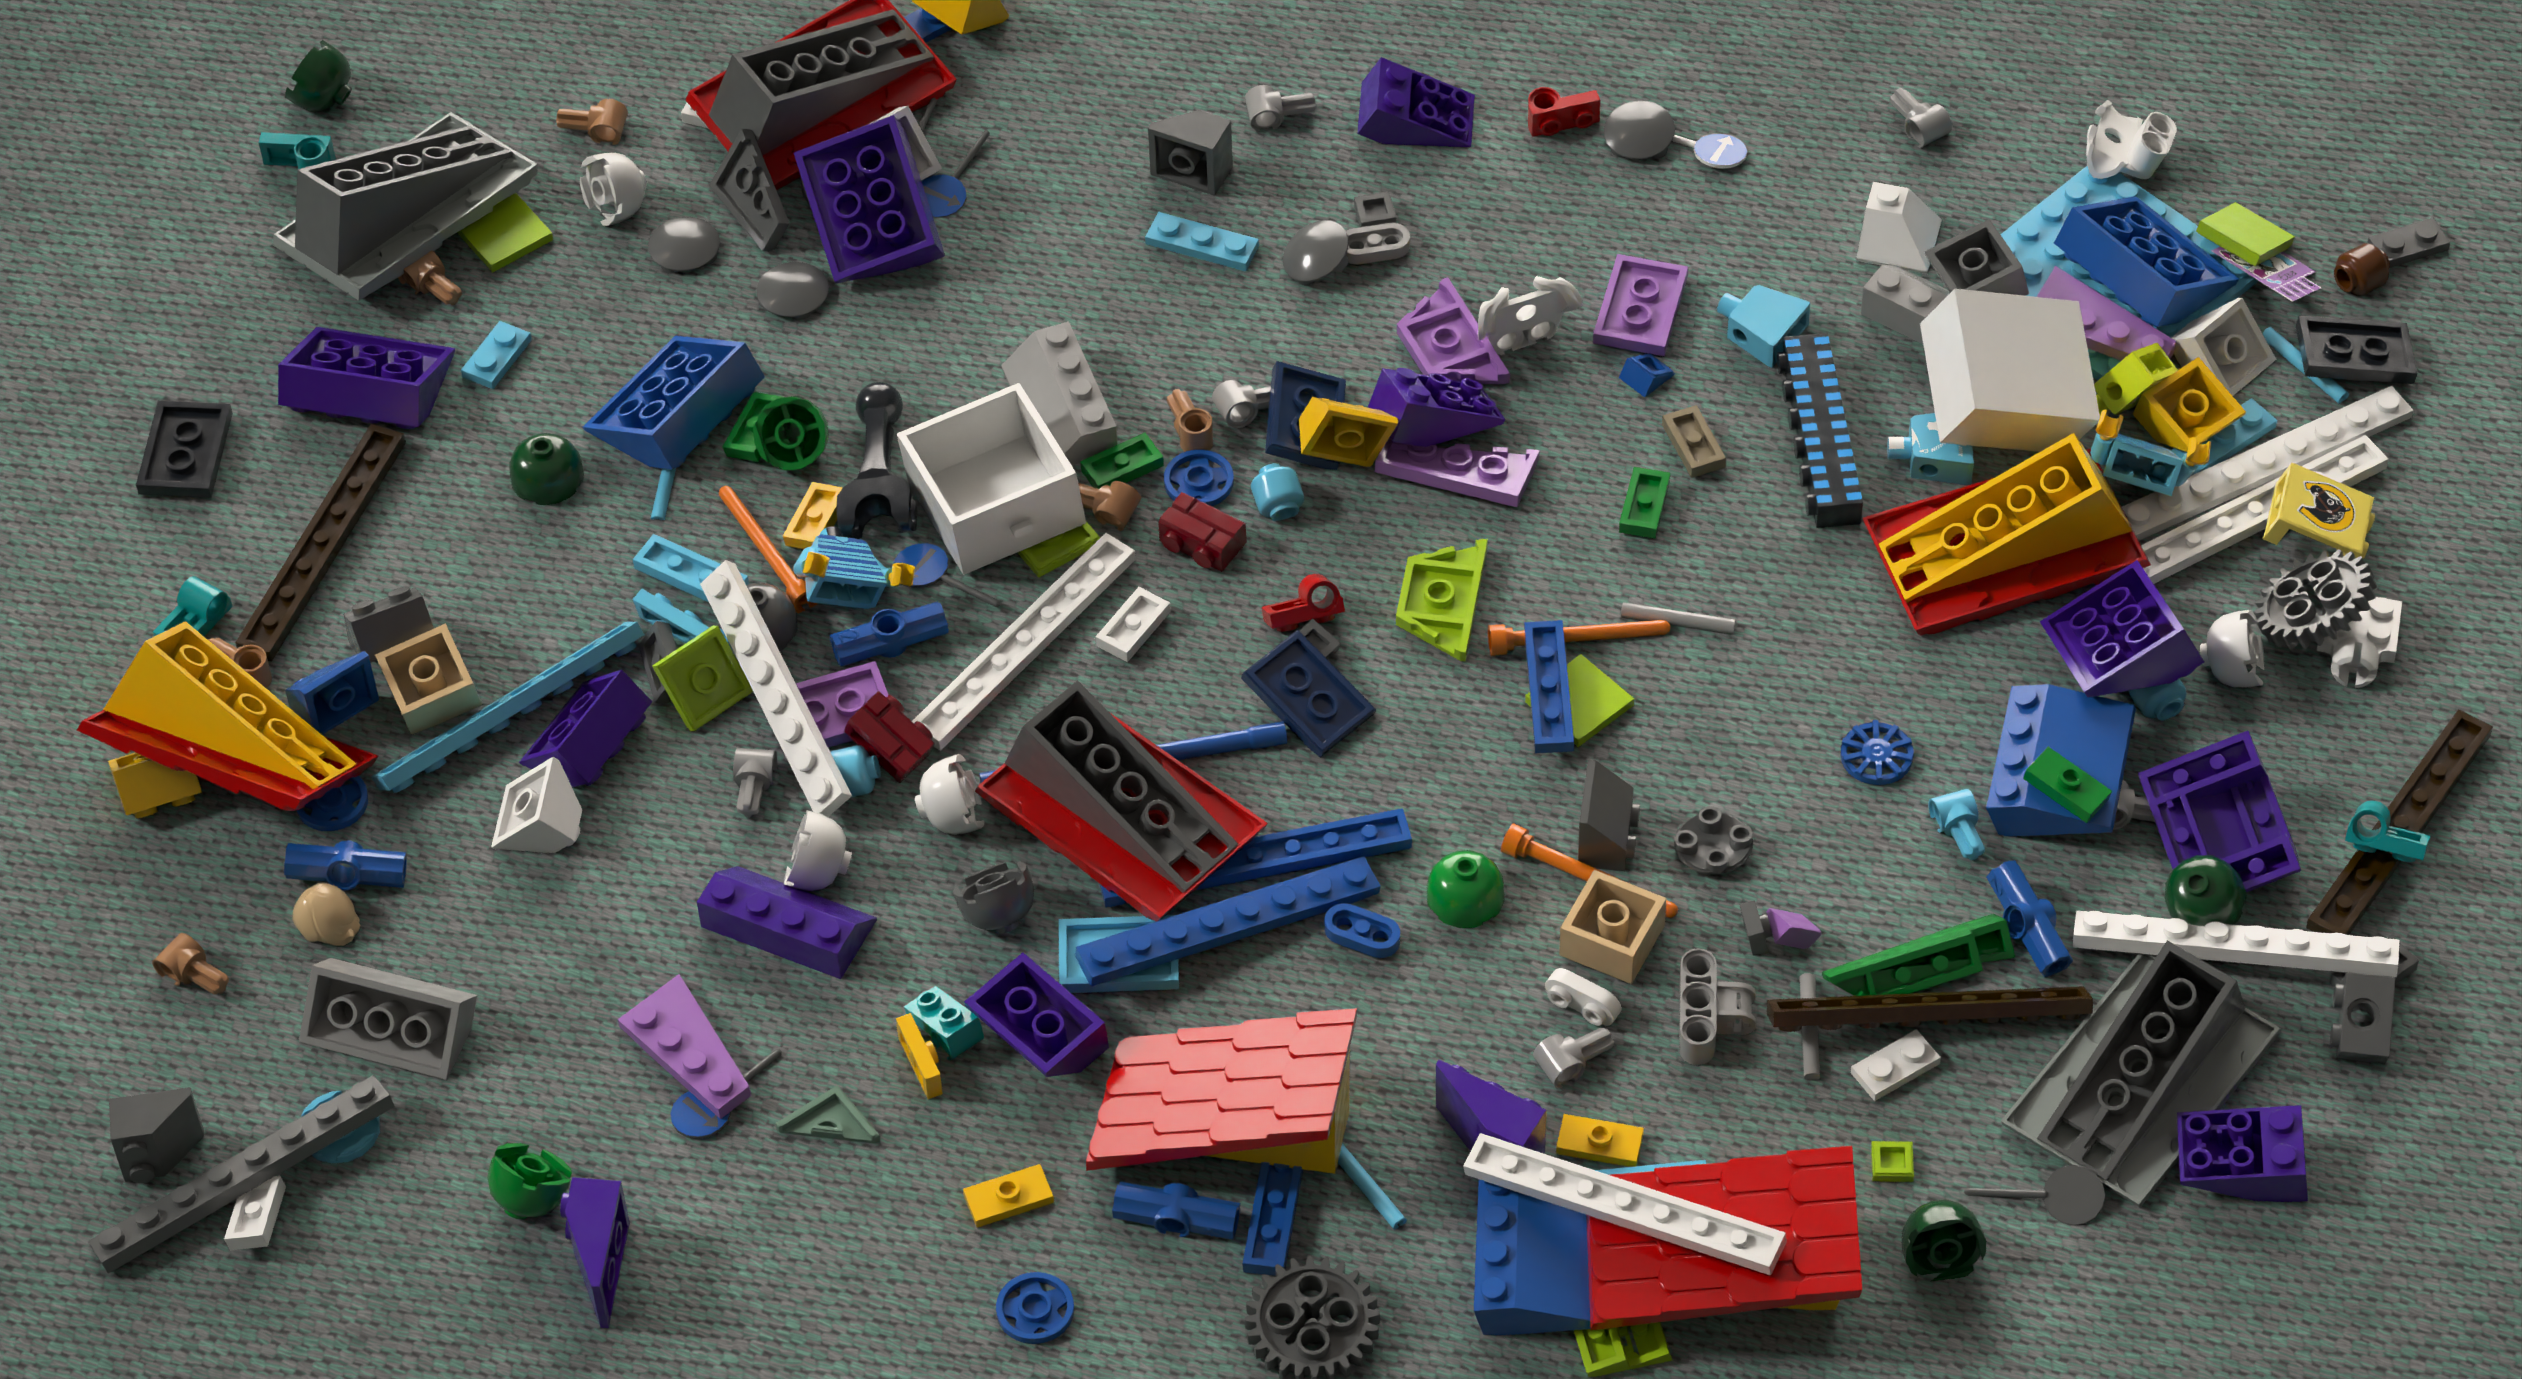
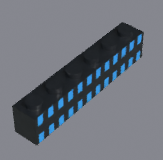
[1777,333,1863,528]

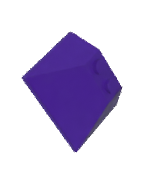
[2138,730,2302,892]

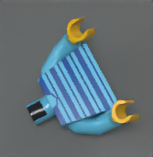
[2090,410,2211,496]
[793,526,915,609]

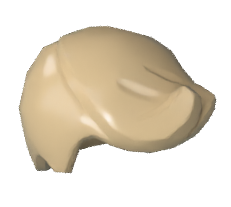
[292,883,360,946]

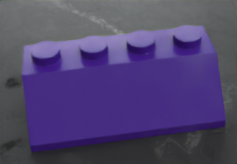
[697,866,877,979]

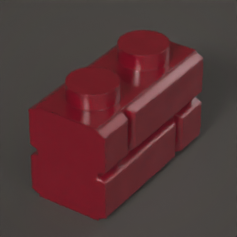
[1158,492,1247,572]
[844,691,935,784]

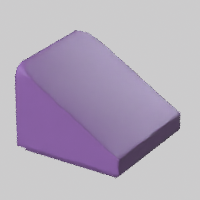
[1766,908,1822,949]

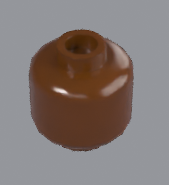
[2334,243,2390,296]

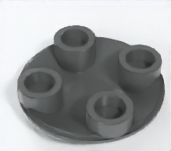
[1604,101,1675,160]
[648,217,720,274]
[1283,220,1349,286]
[757,262,829,320]
[1674,806,1753,874]

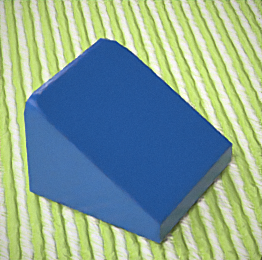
[1619,353,1675,397]

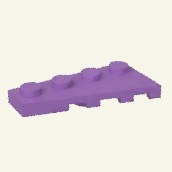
[2037,266,2176,361]
[1375,438,1540,507]
[618,974,751,1119]

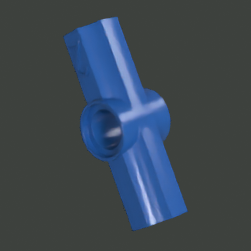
[830,601,949,666]
[284,840,407,890]
[1986,860,2073,978]
[1112,1182,1241,1240]

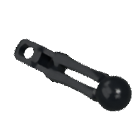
[837,382,918,539]

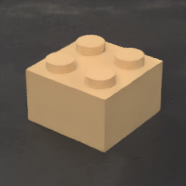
[375,623,482,734]
[1559,870,1666,984]

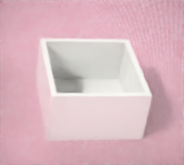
[1920,289,2100,452]
[897,383,1086,575]

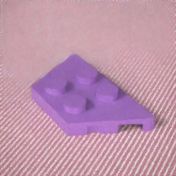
[1397,277,1510,384]

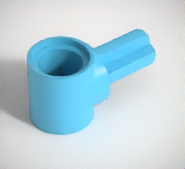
[1928,789,1985,861]

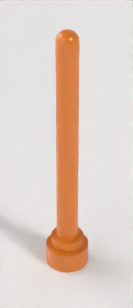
[719,486,818,613]
[1488,620,1671,656]
[1501,824,1678,918]

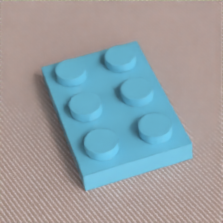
[1059,915,1179,993]

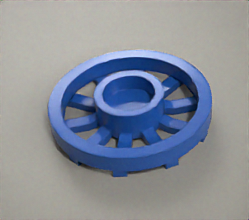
[1840,720,1914,785]

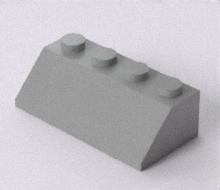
[1861,265,1950,344]
[1001,321,1118,466]
[299,958,478,1080]

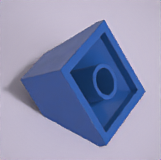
[285,651,379,735]

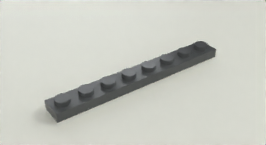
[88,1075,395,1274]

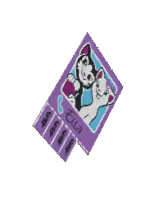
[2211,247,2321,302]

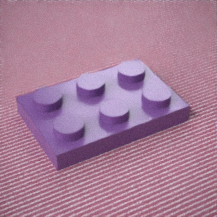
[1593,254,1688,356]
[796,661,888,747]

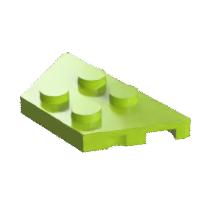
[1396,539,1488,662]

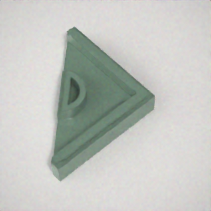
[775,1085,880,1144]

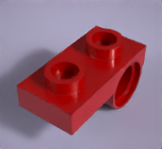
[1528,87,1601,137]
[1261,574,1345,632]

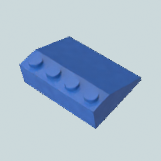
[2054,196,2239,327]
[583,336,765,470]
[1986,684,2136,837]
[1474,1179,1591,1335]

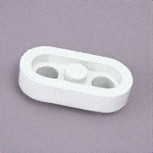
[1545,968,1622,1026]

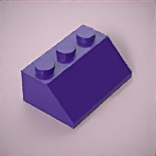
[519,670,653,788]
[964,952,1109,1077]

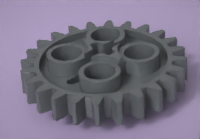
[2253,549,2377,650]
[1245,1255,1380,1379]

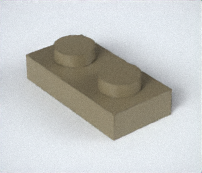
[1662,405,1726,478]

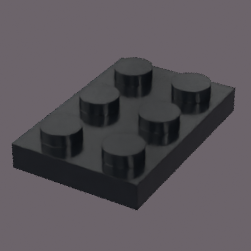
[2296,315,2418,384]
[136,400,233,498]

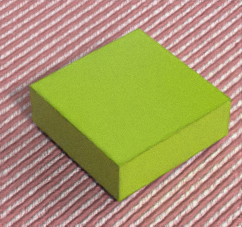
[1871,1141,1914,1182]

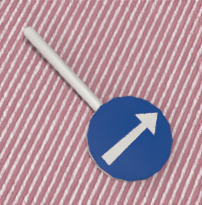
[1672,134,1747,168]

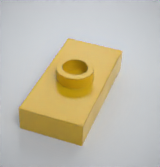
[783,482,842,549]
[896,1013,943,1099]
[1556,1114,1644,1167]
[963,1164,1054,1228]

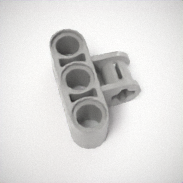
[1679,948,1756,1065]

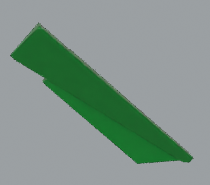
[1822,914,2015,996]

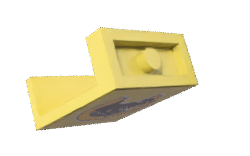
[2263,463,2375,559]

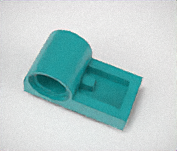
[258,132,336,169]
[153,576,233,636]
[2345,801,2430,862]
[904,986,984,1061]

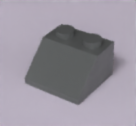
[1148,110,1233,196]
[1925,219,2029,296]
[343,586,434,662]
[1578,760,1640,871]
[109,1087,204,1183]

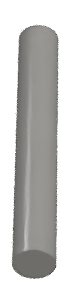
[1621,602,1736,634]
[1800,973,1820,1080]

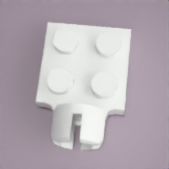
[2317,597,2402,688]

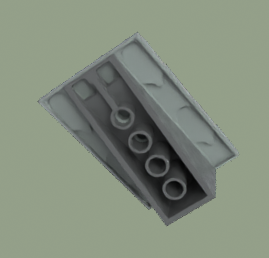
[273,112,537,300]
[2001,940,2281,1208]

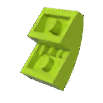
[1574,1322,1673,1377]

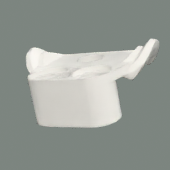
[2086,100,2177,179]
[1478,276,1583,355]

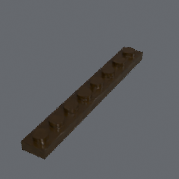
[235,424,406,662]
[2306,709,2493,935]
[1767,986,2093,1032]

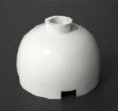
[580,153,647,226]
[2200,610,2264,688]
[915,754,984,835]
[784,810,852,891]

